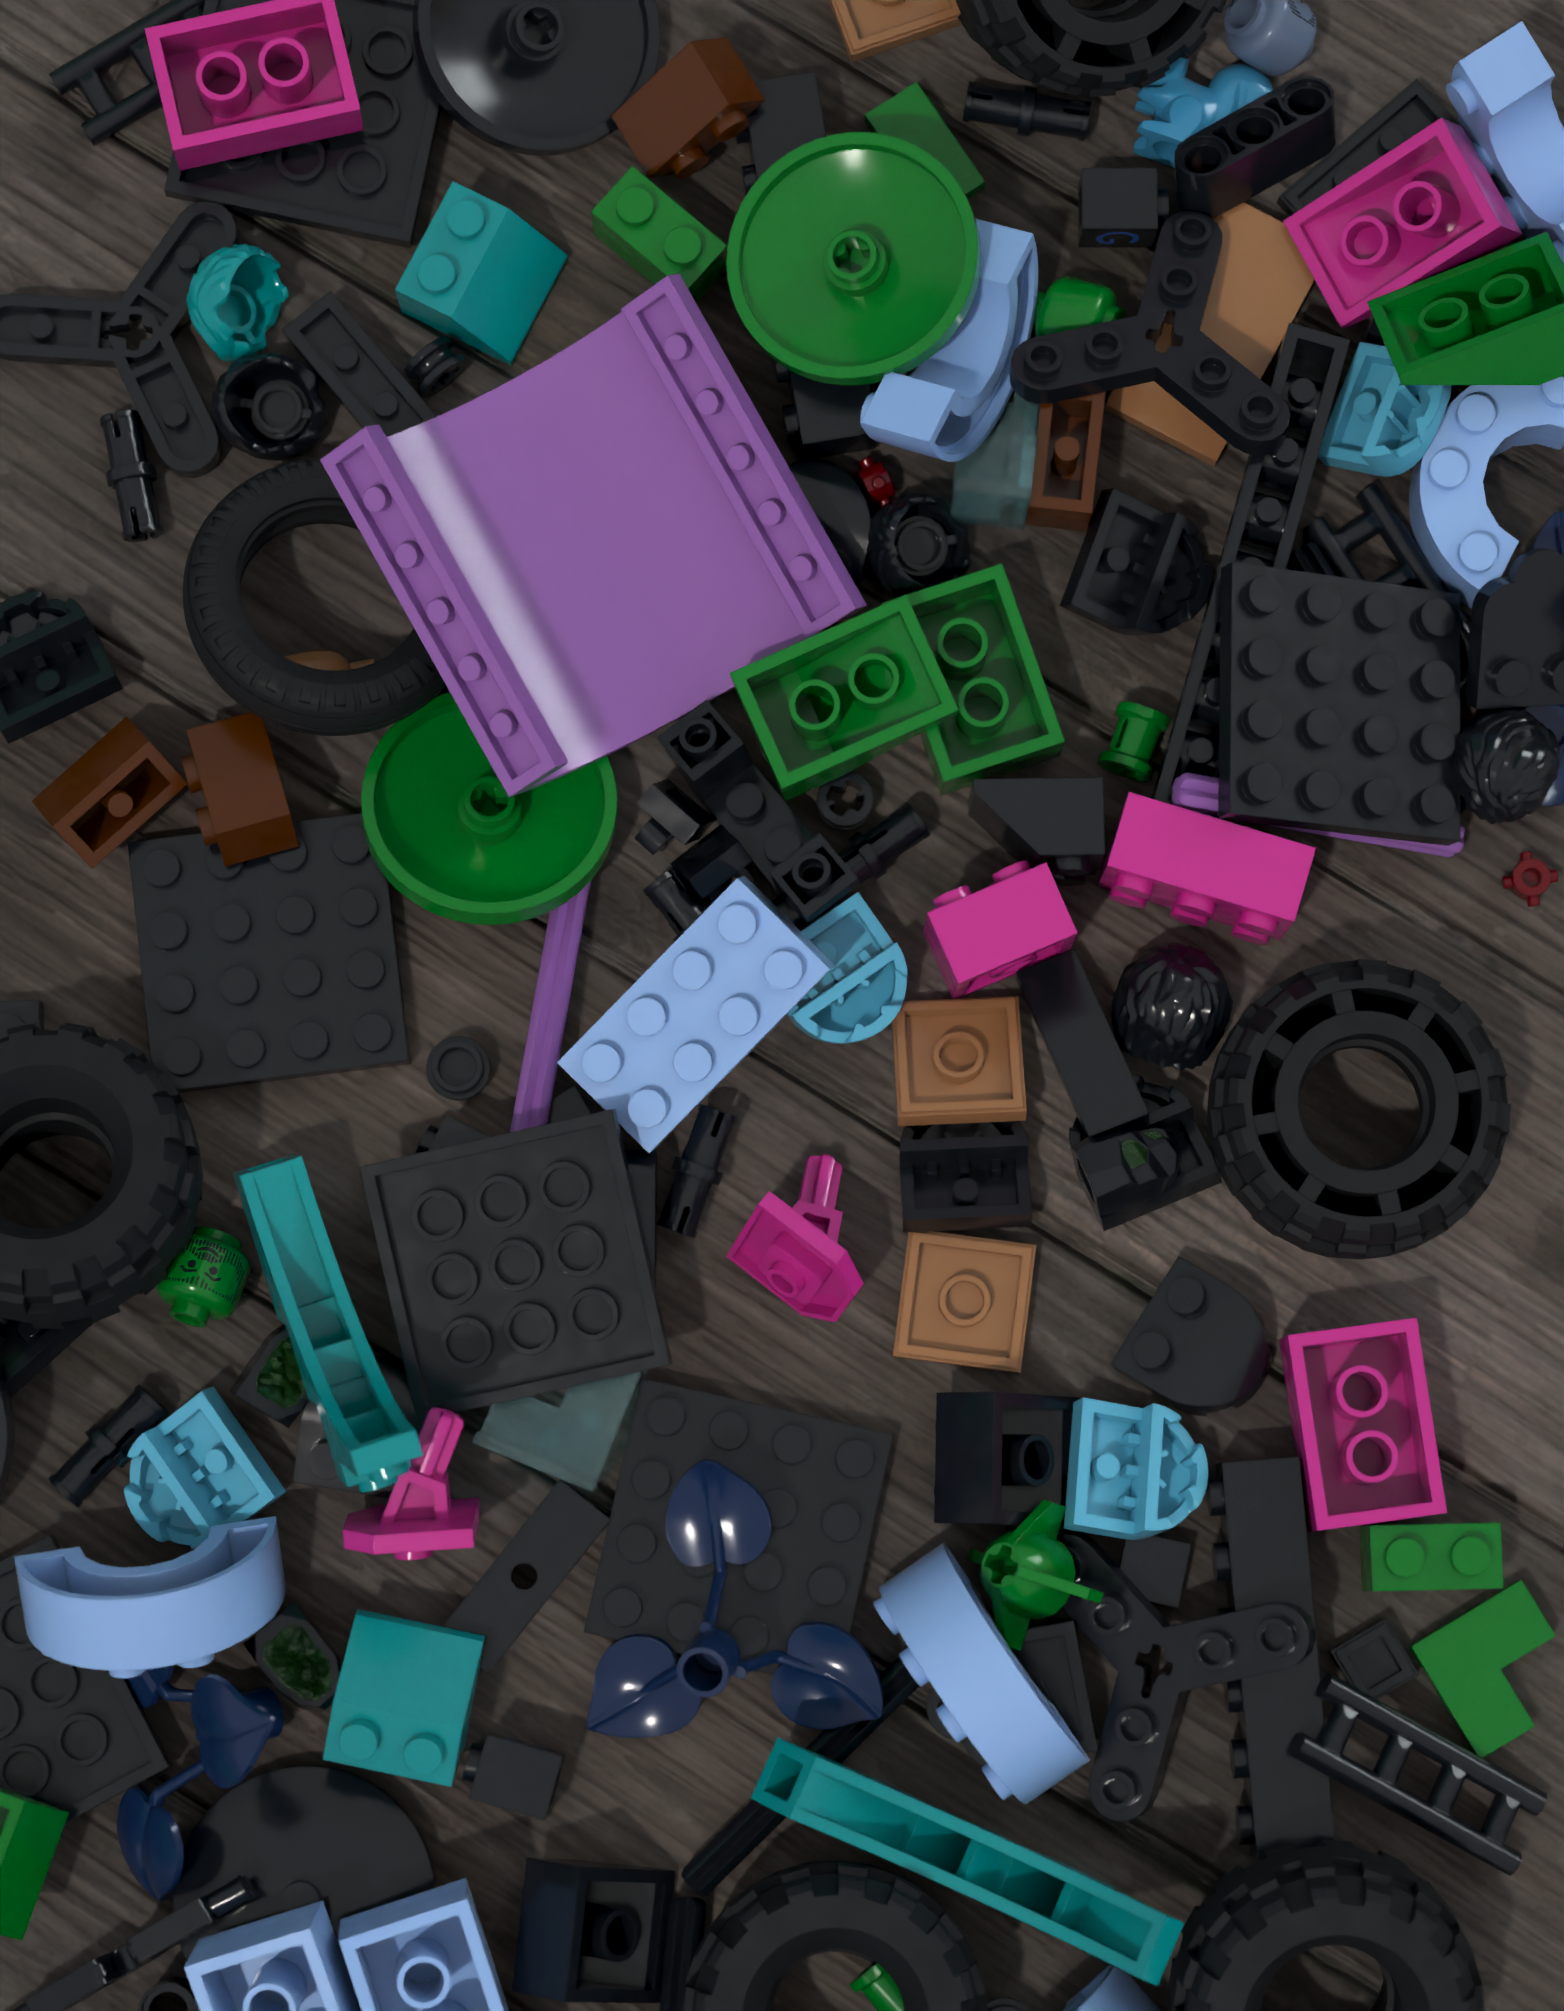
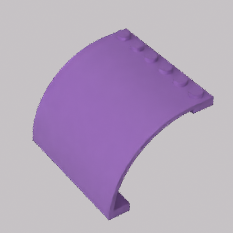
[320,274,867,797]

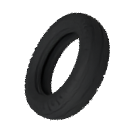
[182,458,446,736]

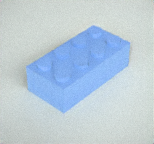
[557,876,836,1153]
[339,1878,509,2011]
[184,1900,361,2011]

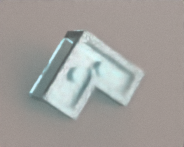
[950,393,1039,529]
[472,1371,644,1494]

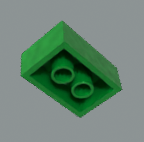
[881,563,1065,796]

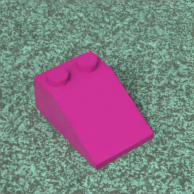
[1283,118,1522,329]

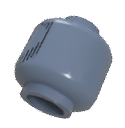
[1224,0,1317,77]

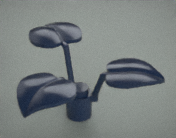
[586,1459,884,1738]
[117,1665,283,1902]

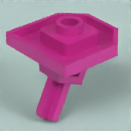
[726,1154,864,1323]
[343,1407,481,1560]

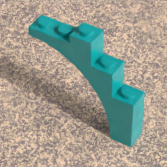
[233,1154,423,1493]
[751,1737,1184,1986]

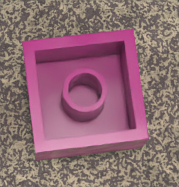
[923,860,1078,999]

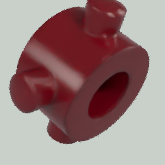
[857,456,895,509]
[1502,851,1558,907]

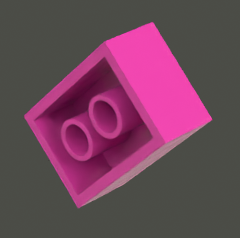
[144,0,364,171]
[1098,792,1316,945]
[1279,1317,1447,1532]

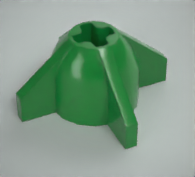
[967,1500,1104,1651]

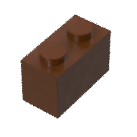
[611,37,765,179]
[1025,392,1106,532]
[181,712,299,867]
[32,717,188,869]

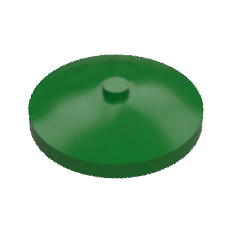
[726,132,982,385]
[361,692,618,925]

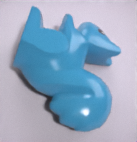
[1133,57,1273,168]

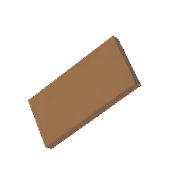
[1104,202,1315,467]

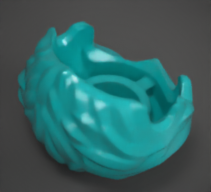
[186,244,289,362]

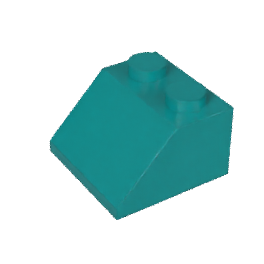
[395,181,568,366]
[323,1609,485,1787]

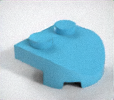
[1318,342,1451,477]
[787,892,908,1044]
[124,1386,286,1549]
[1064,1397,1208,1540]

